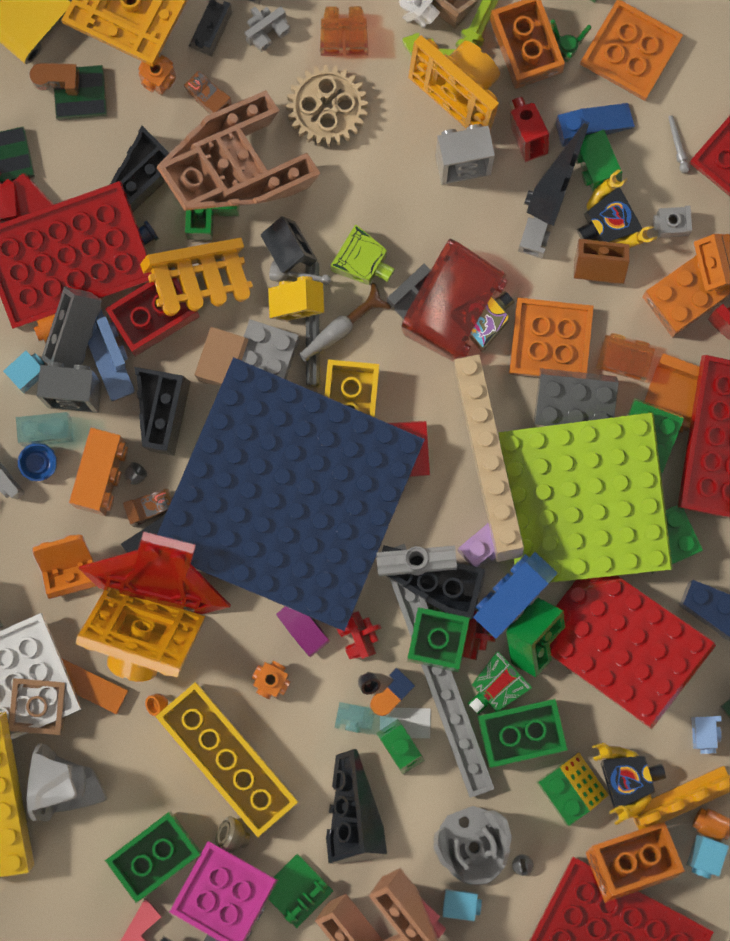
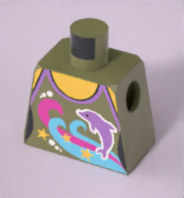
[451,291,514,353]

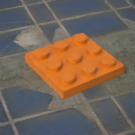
[580,0,683,101]
[509,297,594,377]

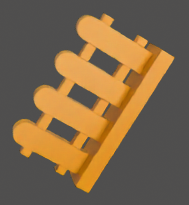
[140,238,253,316]
[632,766,730,830]

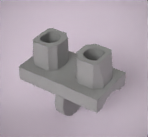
[244,6,291,52]

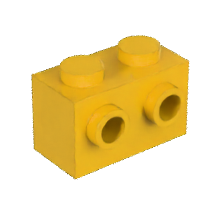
[268,276,324,322]

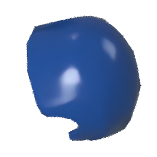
[18,442,57,481]

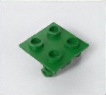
[268,854,334,929]

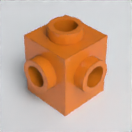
[138,55,176,95]
[251,661,291,700]

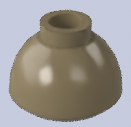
[215,816,250,853]

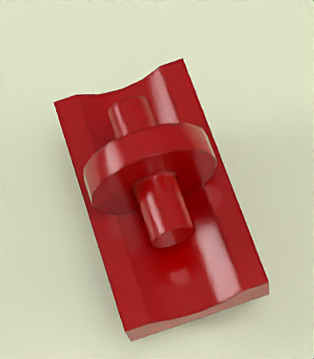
[336,611,382,659]
[462,611,496,660]

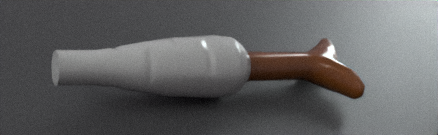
[299,282,391,362]

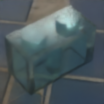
[16,412,73,447]

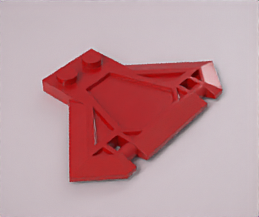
[79,532,231,614]

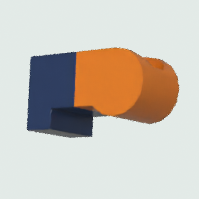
[370,668,415,716]

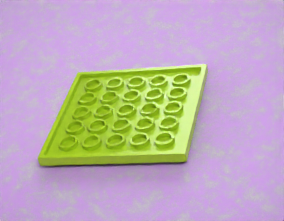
[498,413,672,583]

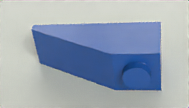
[555,103,635,147]

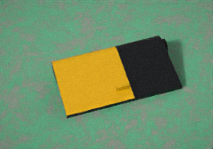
[0,0,71,65]

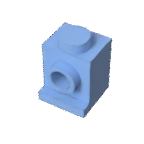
[691,716,721,754]

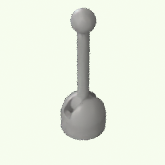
[269,260,331,285]

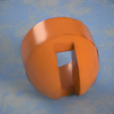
[145,693,168,716]

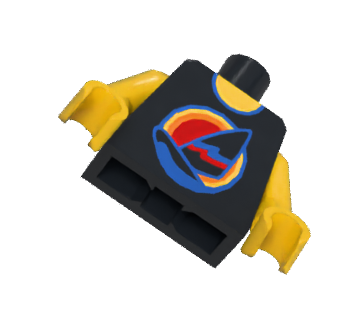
[577,170,657,248]
[592,743,666,825]

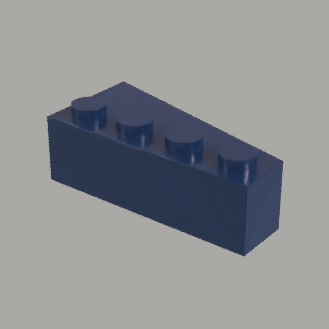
[679,580,730,641]

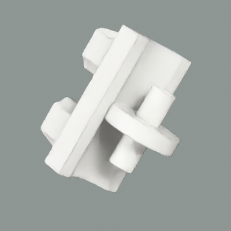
[399,0,440,27]

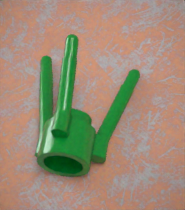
[550,19,591,62]

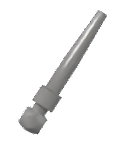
[668,115,690,173]

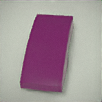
[276,607,330,657]

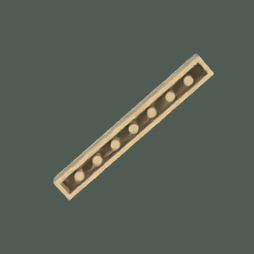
[454,355,523,562]

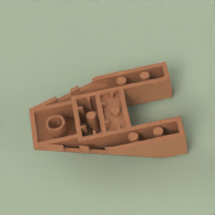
[157,90,321,210]
[315,868,439,941]

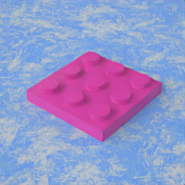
[169,841,278,941]

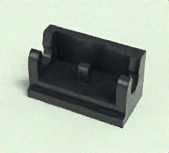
[189,0,232,56]

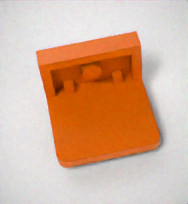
[32,535,96,599]

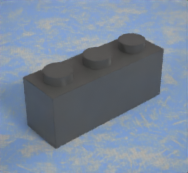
[41,287,102,368]

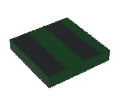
[54,65,107,120]
[0,126,35,183]

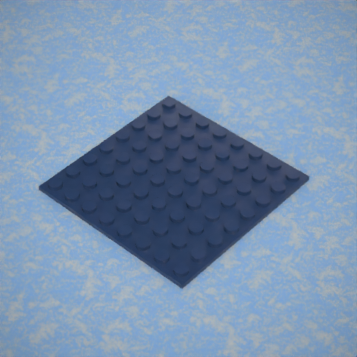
[157,357,425,631]

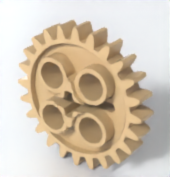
[286,64,368,147]

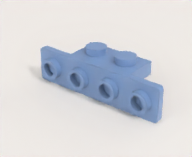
[88,310,134,401]

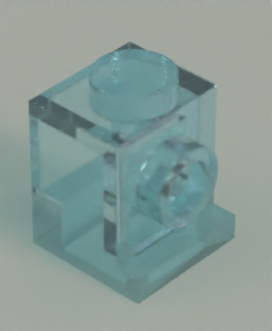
[334,702,374,733]

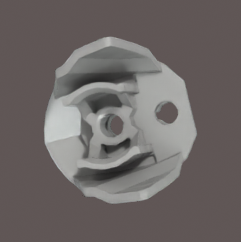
[27,743,107,821]
[434,806,512,884]

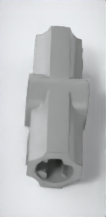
[377,546,457,576]

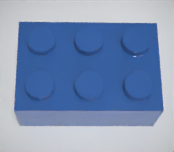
[473,552,558,639]

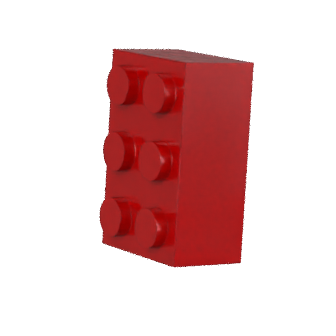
[105,268,200,357]

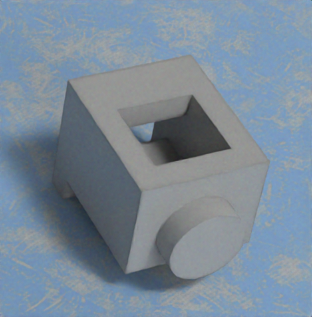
[653,206,692,238]
[518,217,550,259]

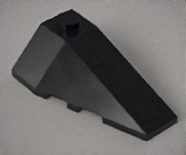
[524,121,590,226]
[377,545,485,620]
[326,749,387,864]

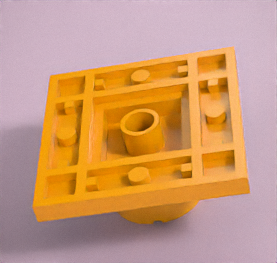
[62,0,188,67]
[408,35,500,132]
[76,588,205,682]

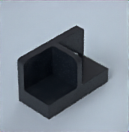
[261,216,318,274]

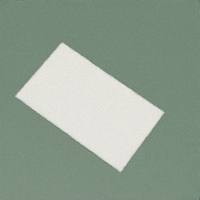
[380,708,431,738]

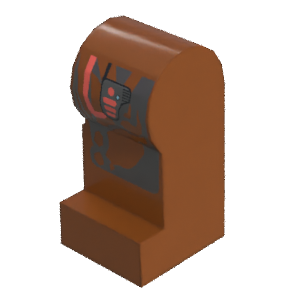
[29,63,79,95]
[183,71,232,114]
[123,488,172,527]

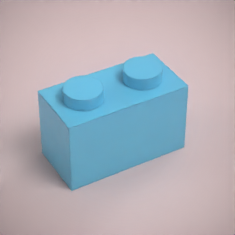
[686,835,729,879]

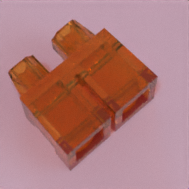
[320,6,368,56]

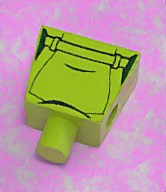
[331,225,395,285]

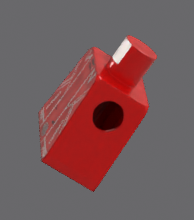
[509,97,549,162]

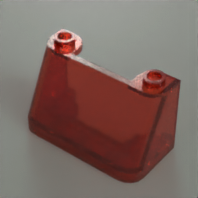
[401,238,508,362]

